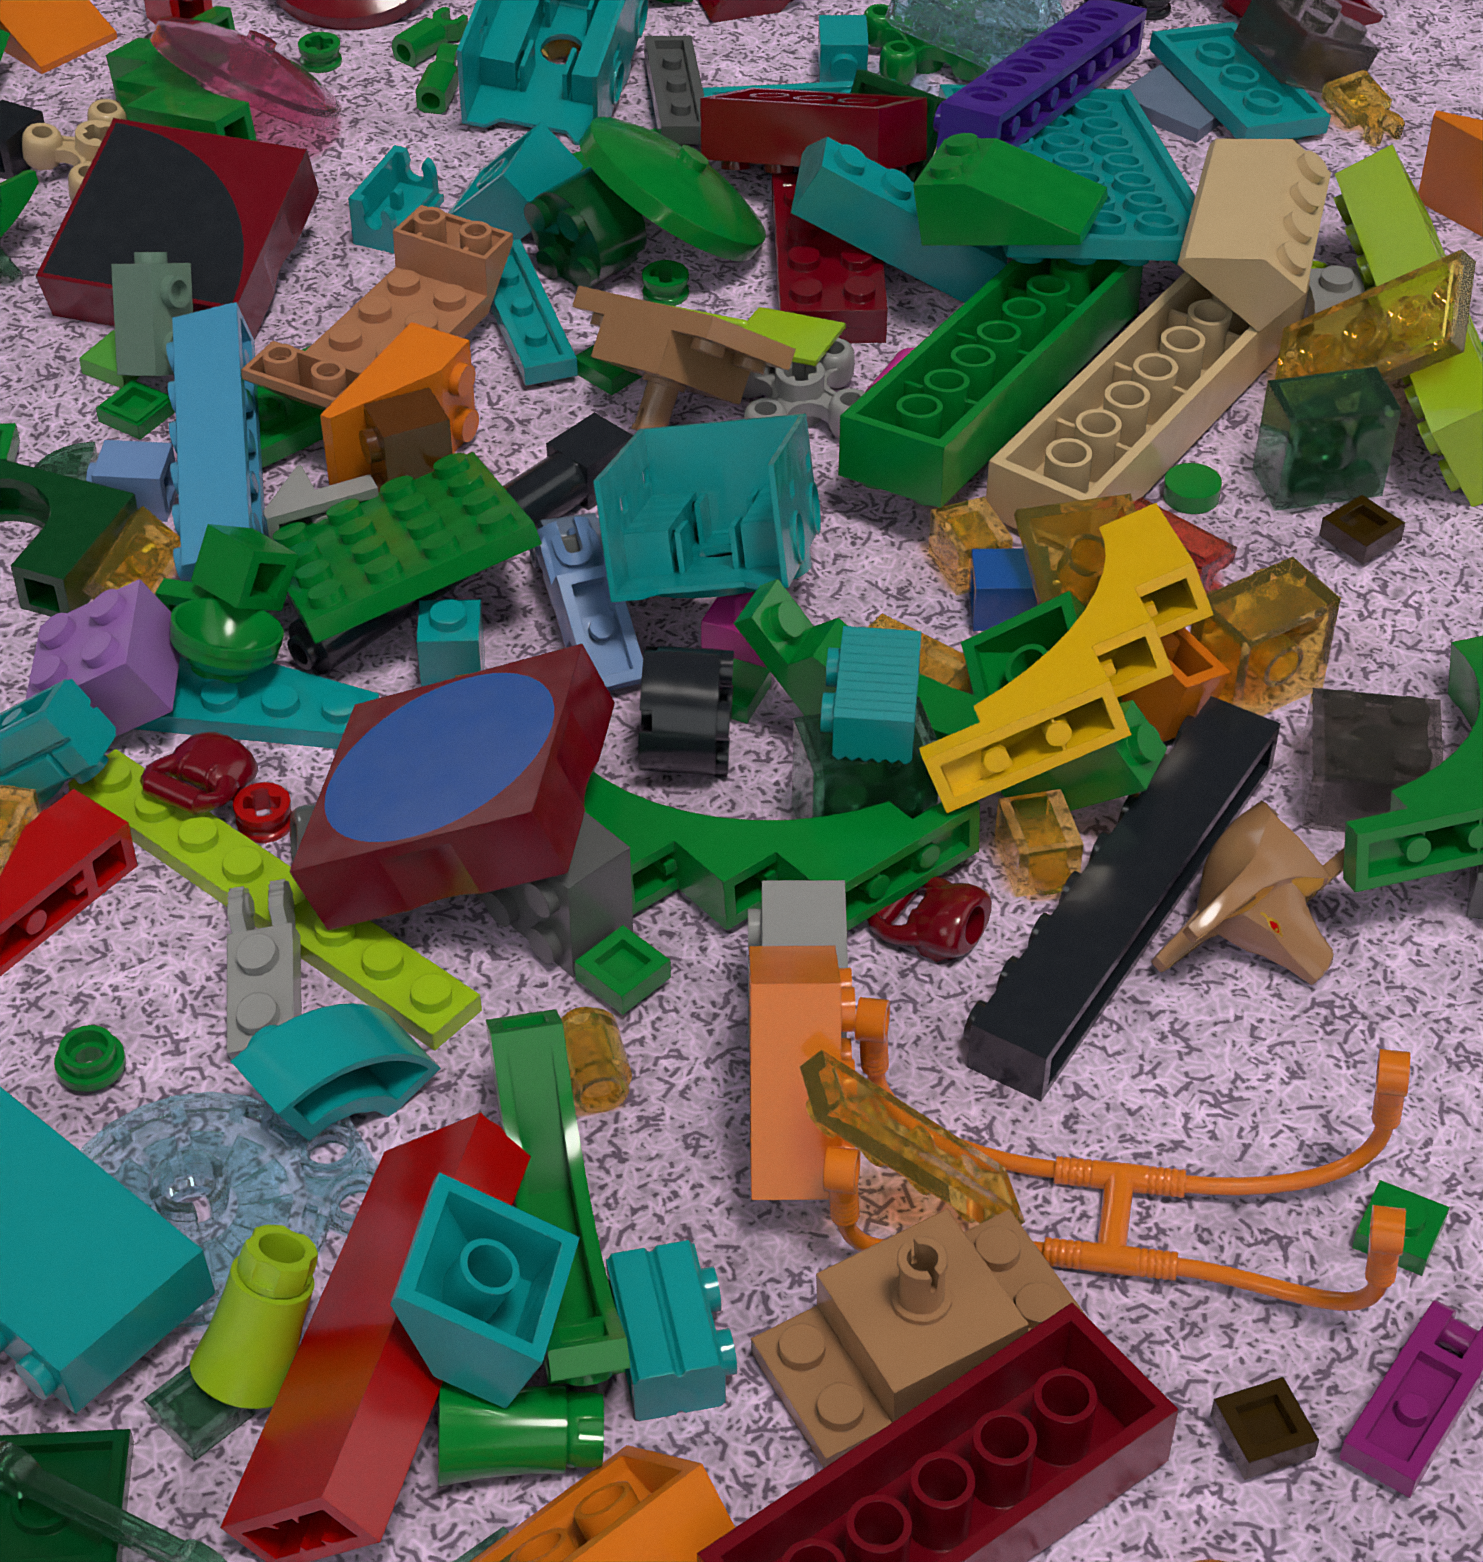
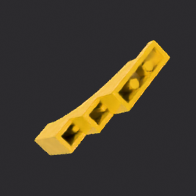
[919,503,1214,813]

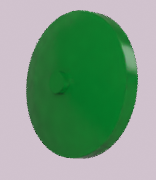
[579,117,766,261]

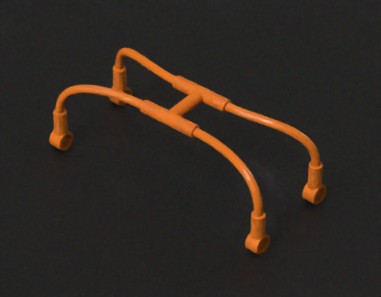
[823,997,1411,1311]

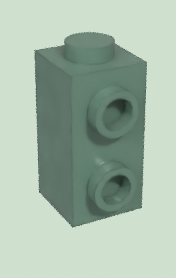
[111,252,193,376]

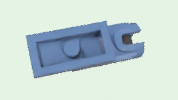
[534,516,643,691]

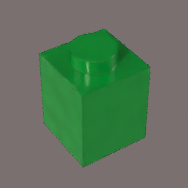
[191,524,299,611]

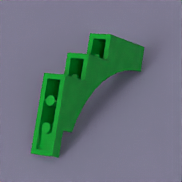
[733,579,1167,823]
[1343,636,1483,892]
[584,771,980,931]

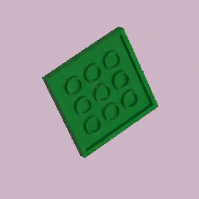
[272,452,542,644]

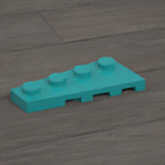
[134,656,379,749]

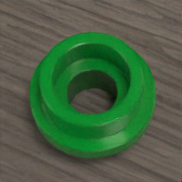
[54,1025,126,1092]

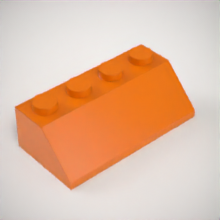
[469,1445,735,1562]

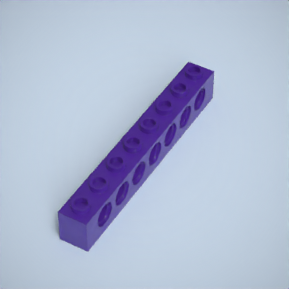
[933,0,1147,151]

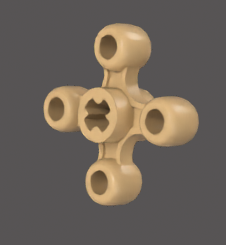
[22,99,127,201]

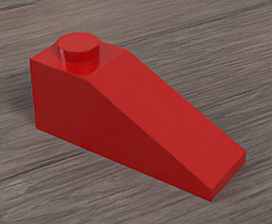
[0,789,138,976]

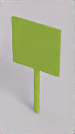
[658,303,846,366]

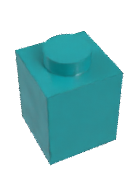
[818,15,869,82]
[416,599,485,687]

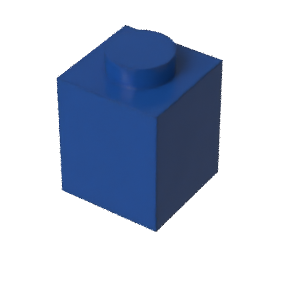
[969,548,1058,631]

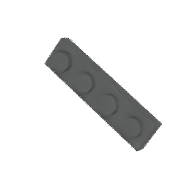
[644,36,704,147]

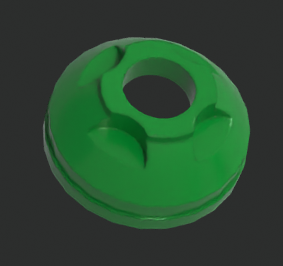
[169,598,284,683]

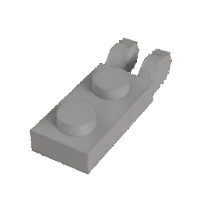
[227,879,302,1060]

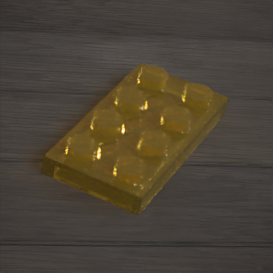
[1269,249,1476,425]

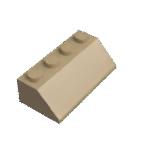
[1177,138,1331,332]

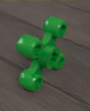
[863,0,990,84]

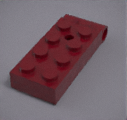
[772,172,888,343]

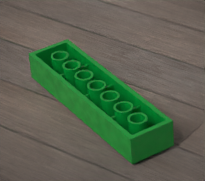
[838,258,1143,508]

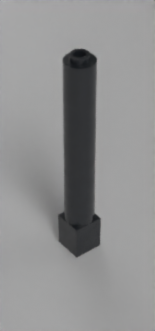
[287,412,634,674]

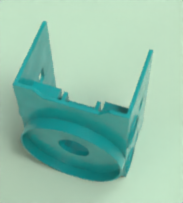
[456,0,649,146]
[594,413,821,602]

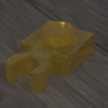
[1321,69,1405,147]

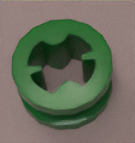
[298,32,342,73]
[642,260,689,306]

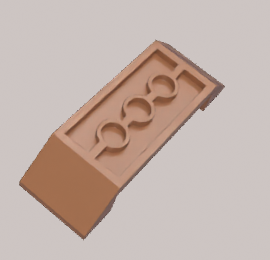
[241,205,513,411]

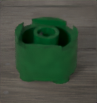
[524,167,647,288]

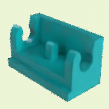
[348,145,444,254]

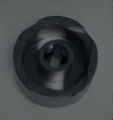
[638,646,734,775]

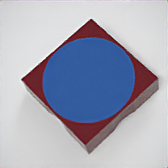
[289,643,615,930]

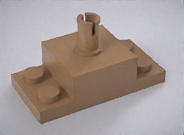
[572,286,796,431]
[751,1208,1085,1468]

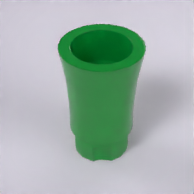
[438,1381,604,1487]

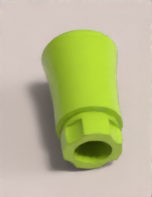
[190,1224,318,1409]

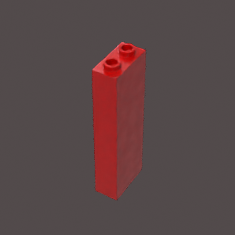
[220,1112,531,1562]

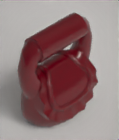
[140,731,258,815]
[867,877,992,962]

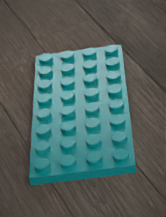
[939,84,1195,266]

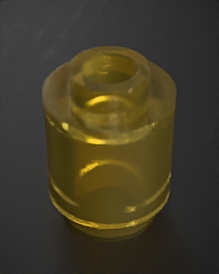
[561,1007,632,1113]

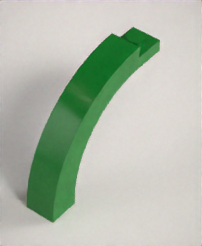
[486,1009,631,1386]

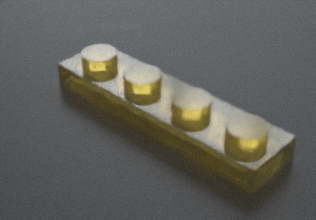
[800,1050,1025,1225]

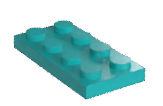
[1149,22,1331,140]

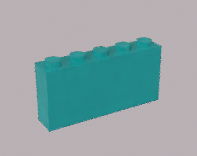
[0,1087,216,1414]

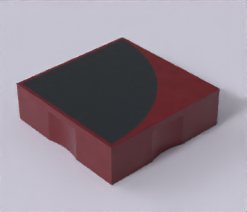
[36,118,320,339]

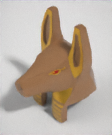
[1151,800,1344,985]

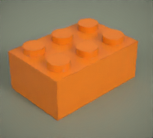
[749,945,856,1200]

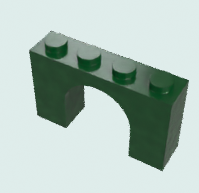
[0,459,143,617]

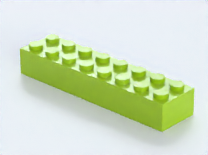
[1333,144,1483,507]

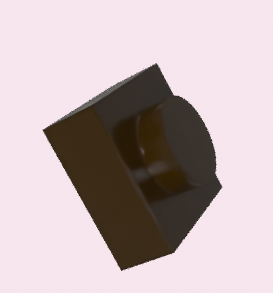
[1319,494,1405,564]
[1210,1377,1320,1480]

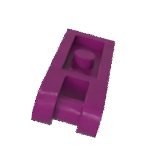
[1339,1300,1483,1498]

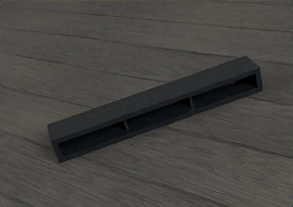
[963,696,1281,1102]

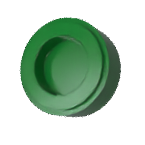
[1163,463,1222,514]

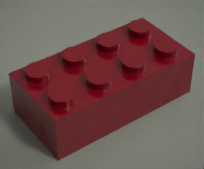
[700,87,927,174]

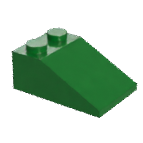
[913,133,1108,246]

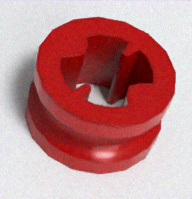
[233,782,292,843]

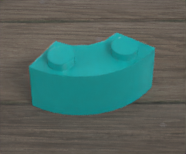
[230,1003,441,1141]

